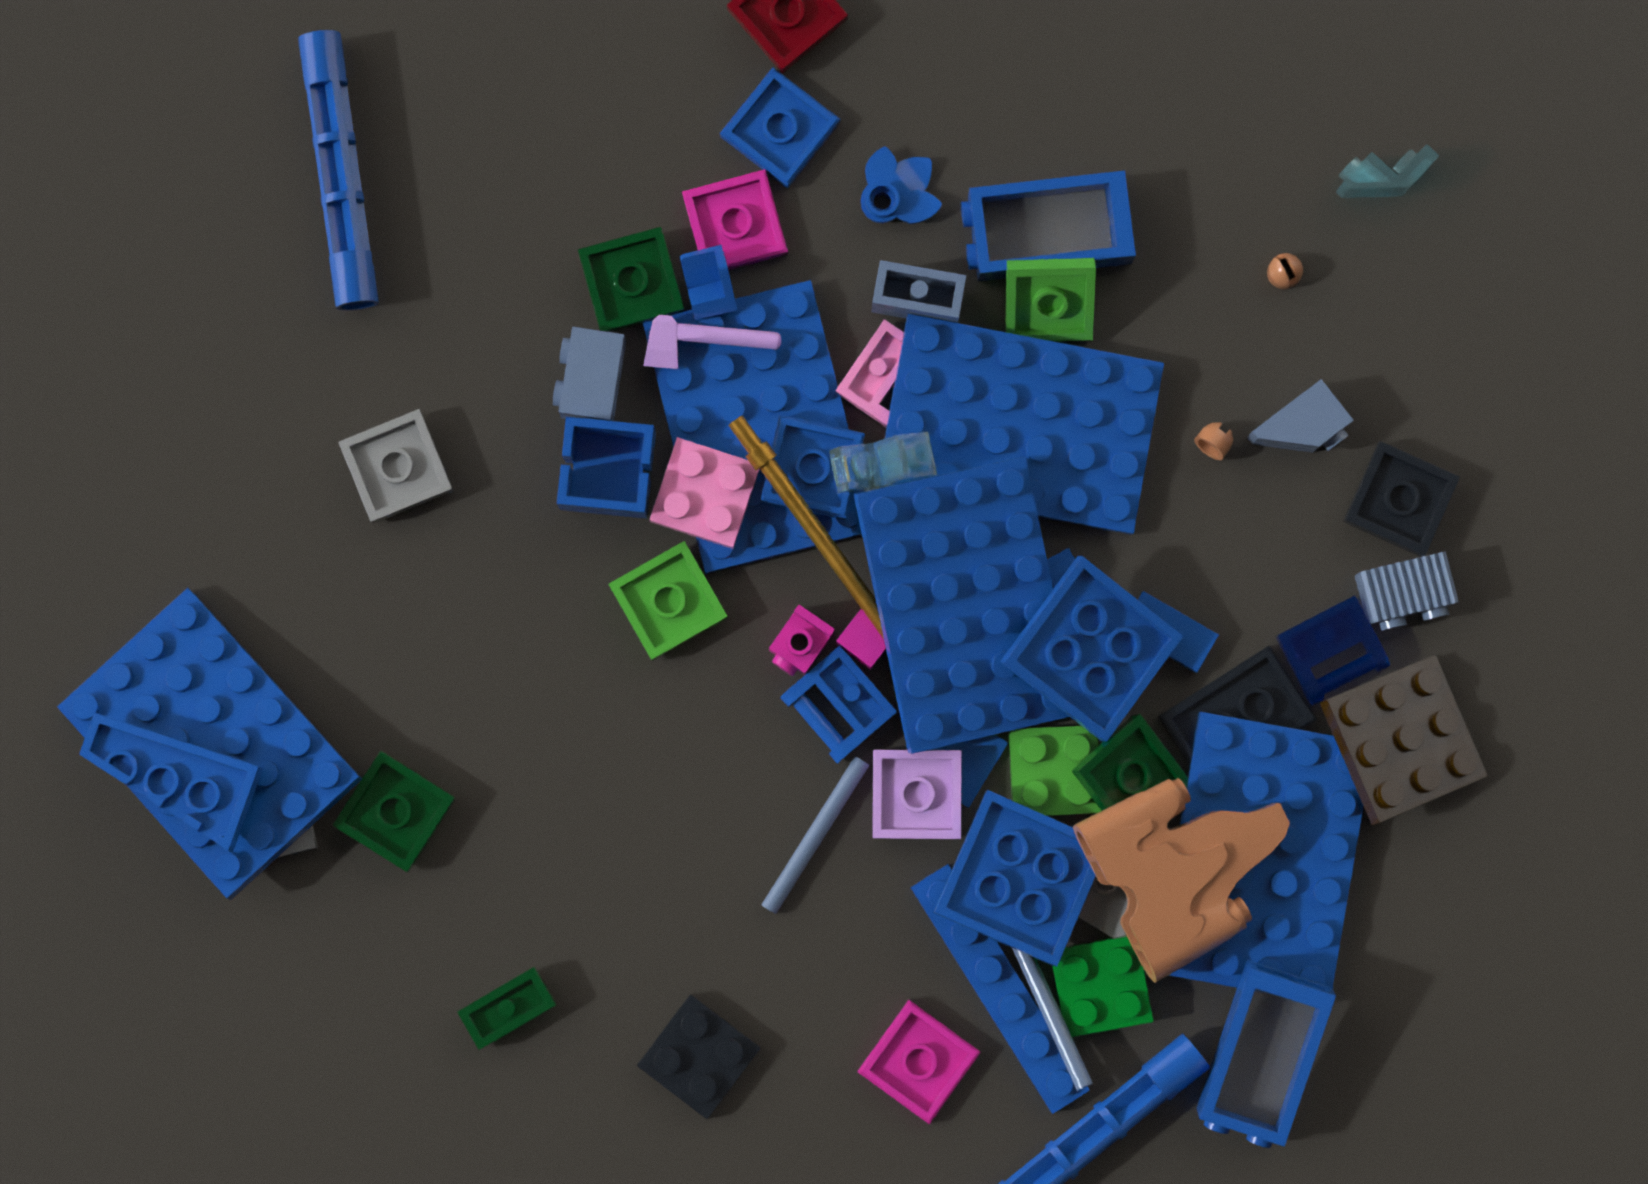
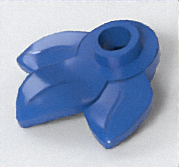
[861,146,942,224]

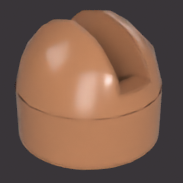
[1267,253,1303,289]
[1194,422,1233,460]

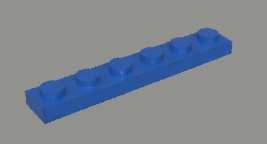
[910,864,1090,1114]

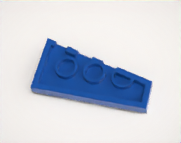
[79,712,263,853]

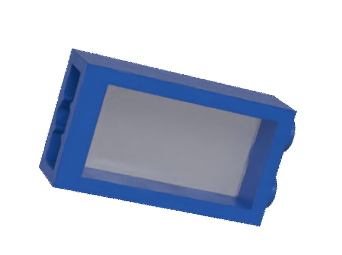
[961,170,1136,281]
[1196,960,1336,1148]

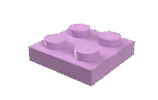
[873,750,962,839]

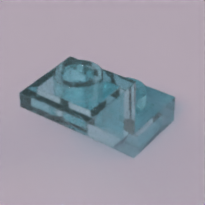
[1336,144,1439,198]
[829,432,937,493]

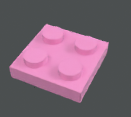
[649,437,760,549]

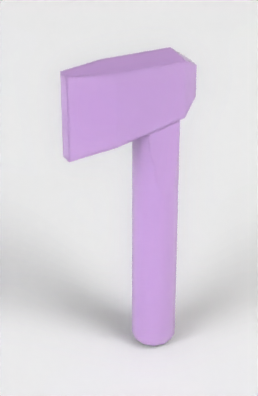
[643,315,781,369]

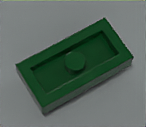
[457,966,557,1050]

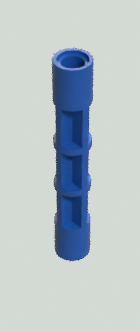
[298,30,379,311]
[997,1033,1210,1184]

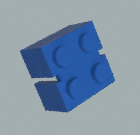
[557,417,656,519]

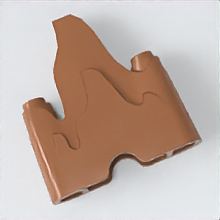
[1073,778,1290,983]

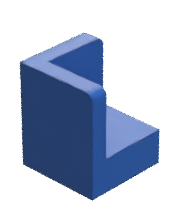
[680,245,737,320]

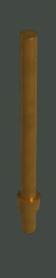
[728,415,884,639]

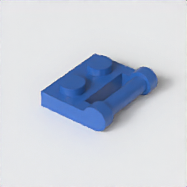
[780,645,897,764]

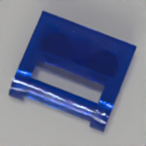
[1275,595,1390,706]

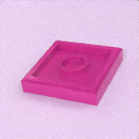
[682,169,788,270]
[857,1000,981,1124]

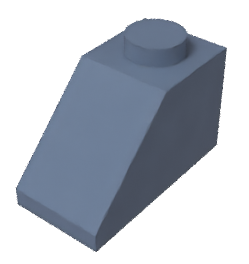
[1247,379,1354,453]

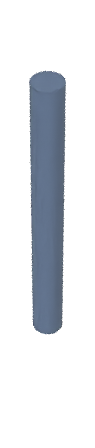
[761,756,869,914]
[1012,948,1093,1091]

